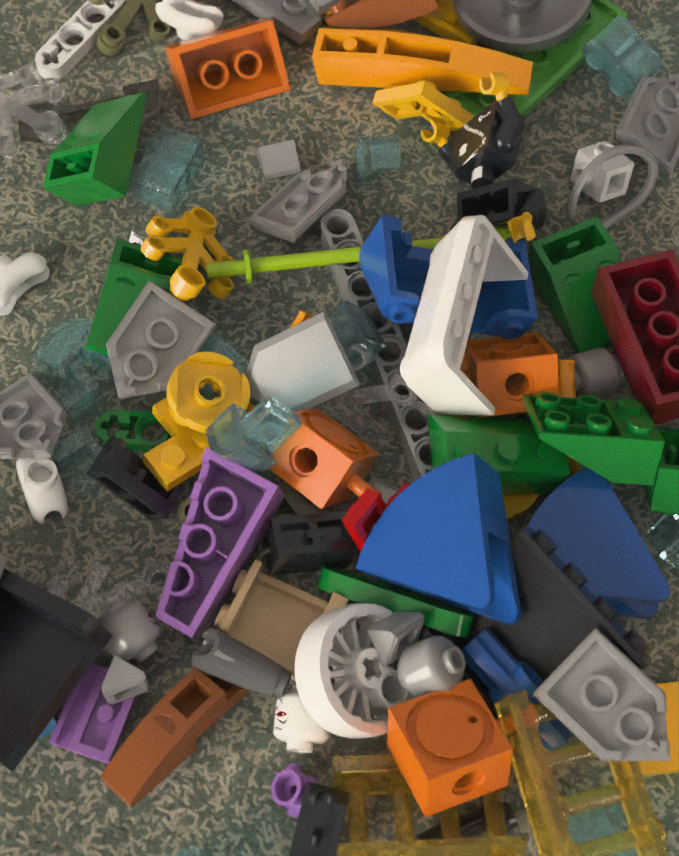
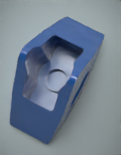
[356,454,521,625]
[526,468,670,619]

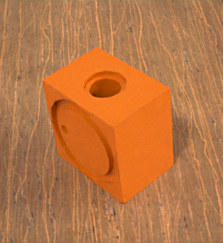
[462,332,559,417]
[257,407,382,509]
[387,679,524,817]

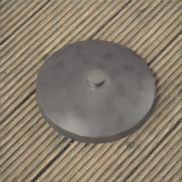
[453,0,592,53]

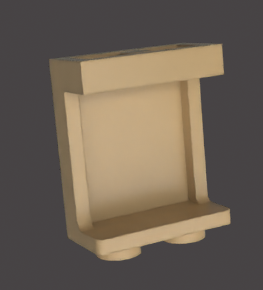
[214,559,349,681]

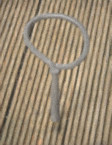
[568,144,658,262]

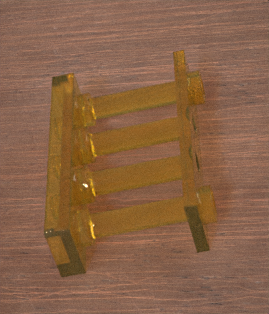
[495,691,668,856]
[332,754,527,856]

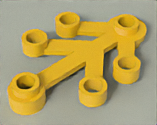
[140,207,234,301]

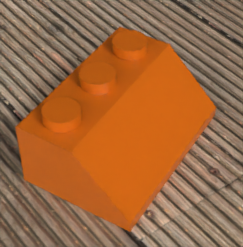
[164,18,291,119]

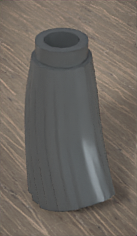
[192,627,292,698]

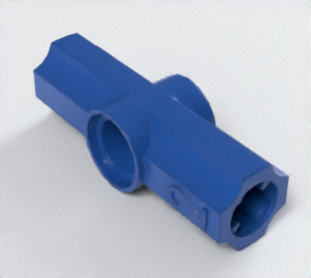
[461,627,573,756]

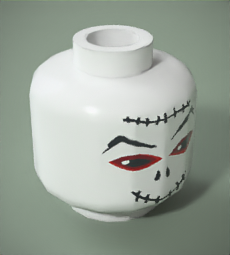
[273,686,330,753]

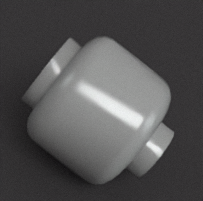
[568,347,624,399]
[97,598,161,664]
[397,636,465,697]

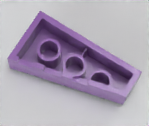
[155,447,285,642]

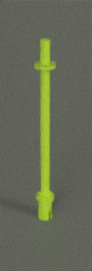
[206,225,512,284]

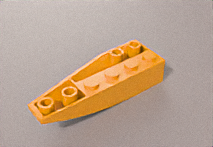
[312,26,533,95]

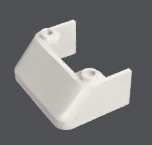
[400,215,529,415]

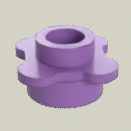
[271,763,318,818]

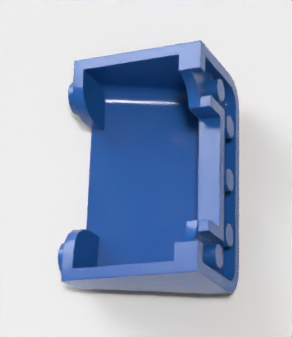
[359,215,538,340]

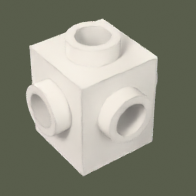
[570,141,635,203]

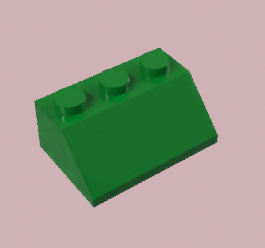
[427,414,570,495]

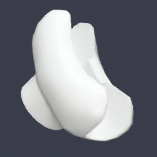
[155,0,224,40]
[0,252,50,316]
[16,456,68,524]

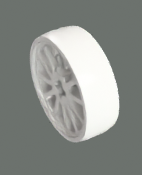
[295,603,416,739]

